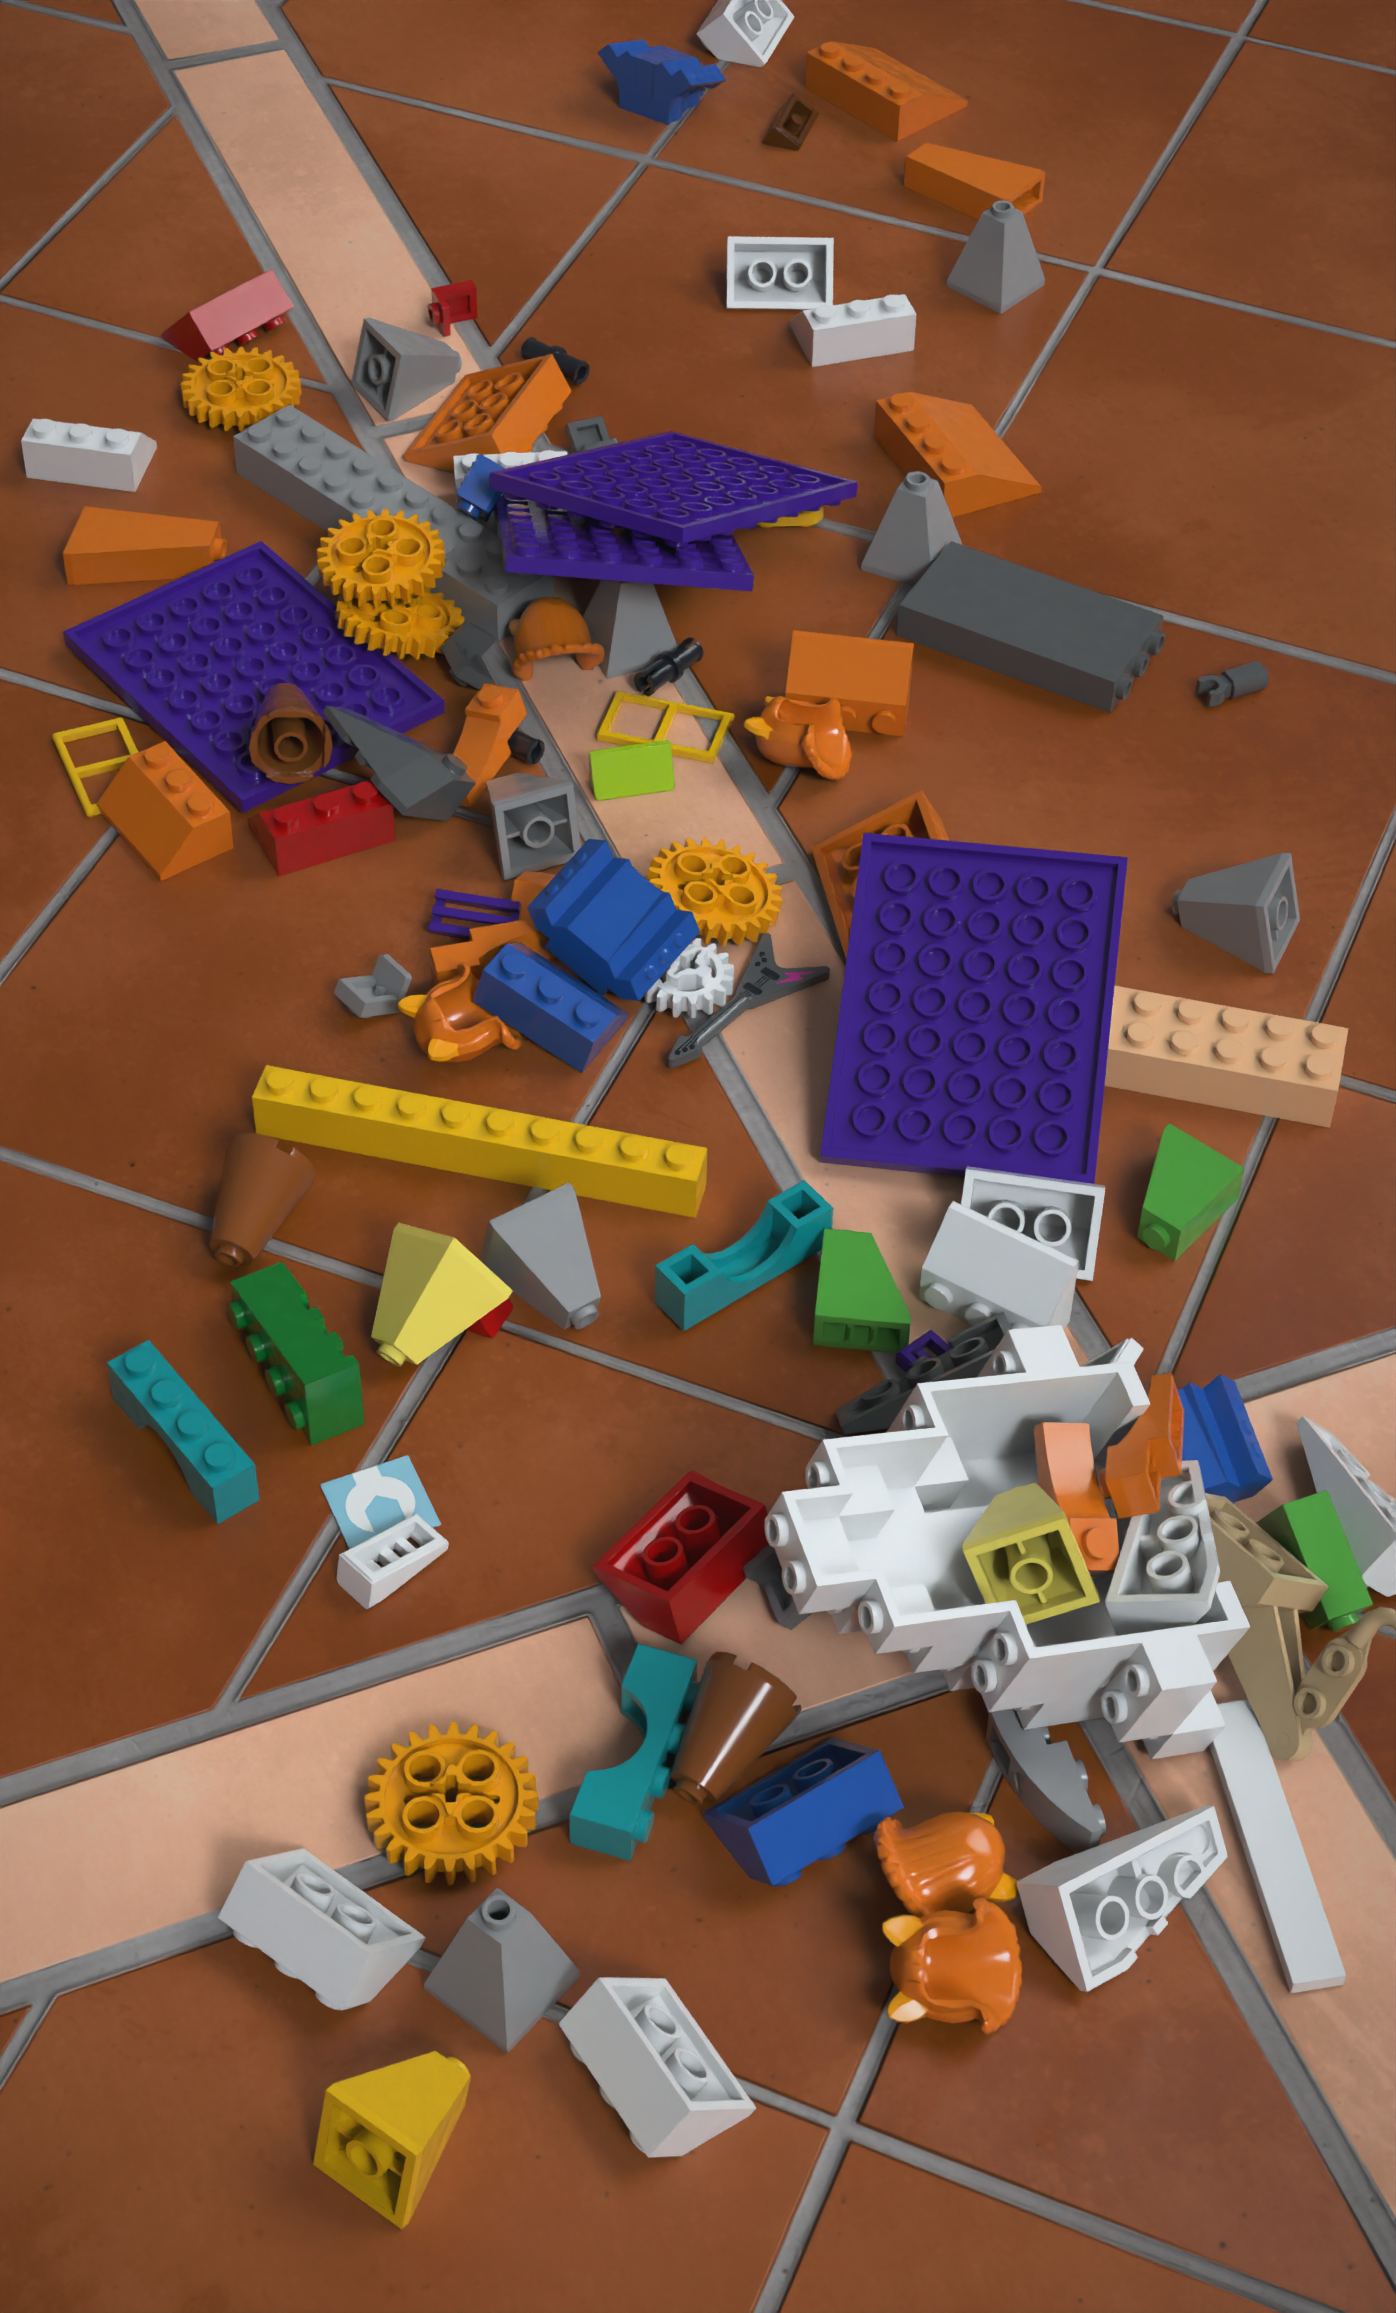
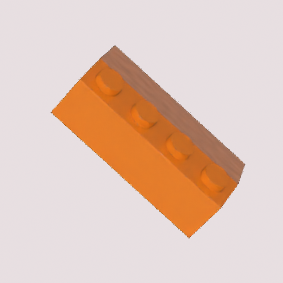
[805,41,968,142]
[403,354,572,473]
[874,392,1042,517]
[811,790,949,960]

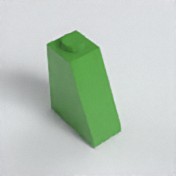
[1137,1123,1245,1261]
[813,1229,911,1353]
[1256,1490,1373,1633]

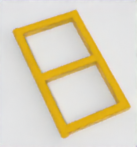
[597,690,735,764]
[52,717,138,817]

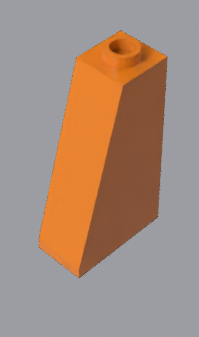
[904,142,1045,220]
[63,506,227,585]

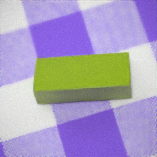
[589,740,675,801]

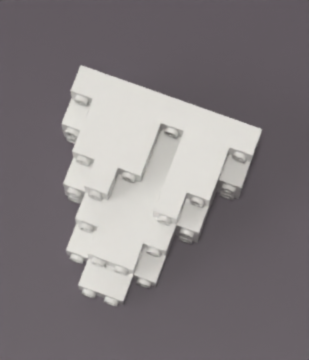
[764,1325,1250,1759]

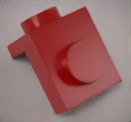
[427,280,478,337]

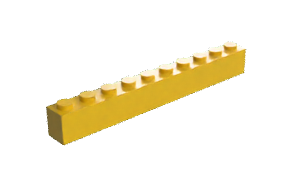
[252,1065,707,1218]

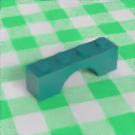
[655,1180,834,1331]
[107,1340,260,1524]
[569,1643,700,1861]

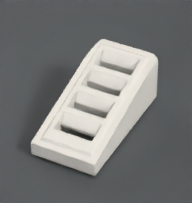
[336,1514,449,1609]

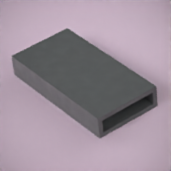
[896,541,1166,713]

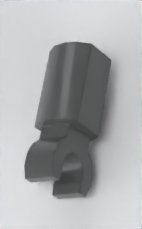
[1196,661,1268,707]

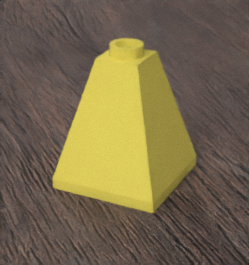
[371,1222,513,1367]
[962,1482,1100,1625]

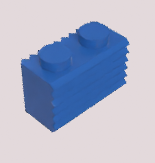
[455,454,505,522]

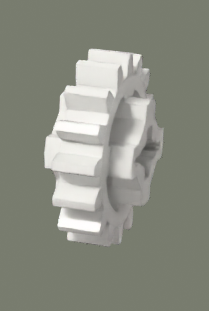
[645,938,734,1019]

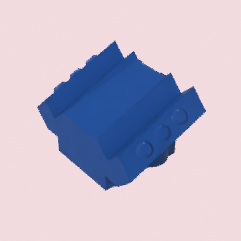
[597,39,726,125]
[527,839,700,1001]
[1178,1374,1273,1504]

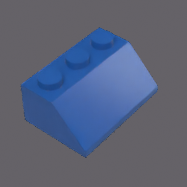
[473,943,630,1073]
[702,1738,904,1887]

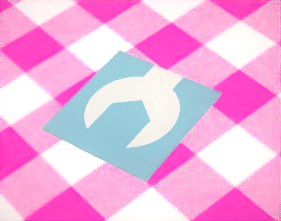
[320,1455,441,1549]

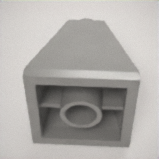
[946,200,1045,314]
[351,318,462,421]
[861,471,962,586]
[583,580,677,679]
[486,773,581,881]
[1172,852,1300,974]
[480,1182,601,1329]
[424,1888,580,2054]

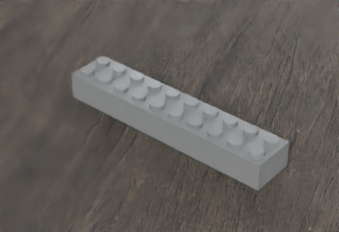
[233,405,554,643]

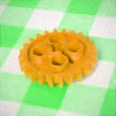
[181,347,302,432]
[317,508,446,608]
[335,587,464,660]
[646,837,783,947]
[364,1721,539,1885]

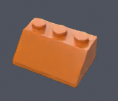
[785,630,914,737]
[97,741,234,881]

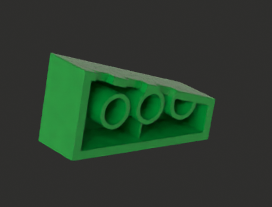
[226,1262,365,1446]

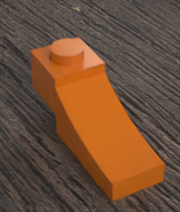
[453,683,527,808]
[430,918,557,986]
[1099,1372,1185,1519]
[1034,1422,1119,1577]

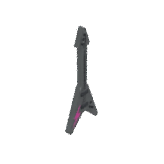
[668,933,830,1068]

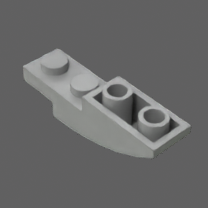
[986,1709,1106,1854]

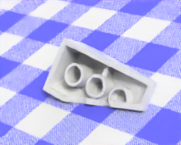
[1297,1416,1396,1597]
[1105,1460,1220,1636]
[1016,1805,1228,1992]

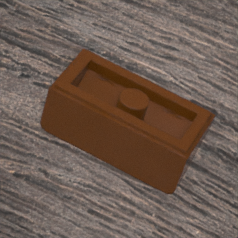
[762,93,819,151]

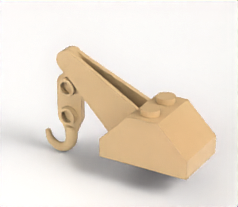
[1205,1493,1396,1761]

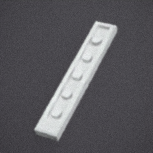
[1209,1700,1346,1993]

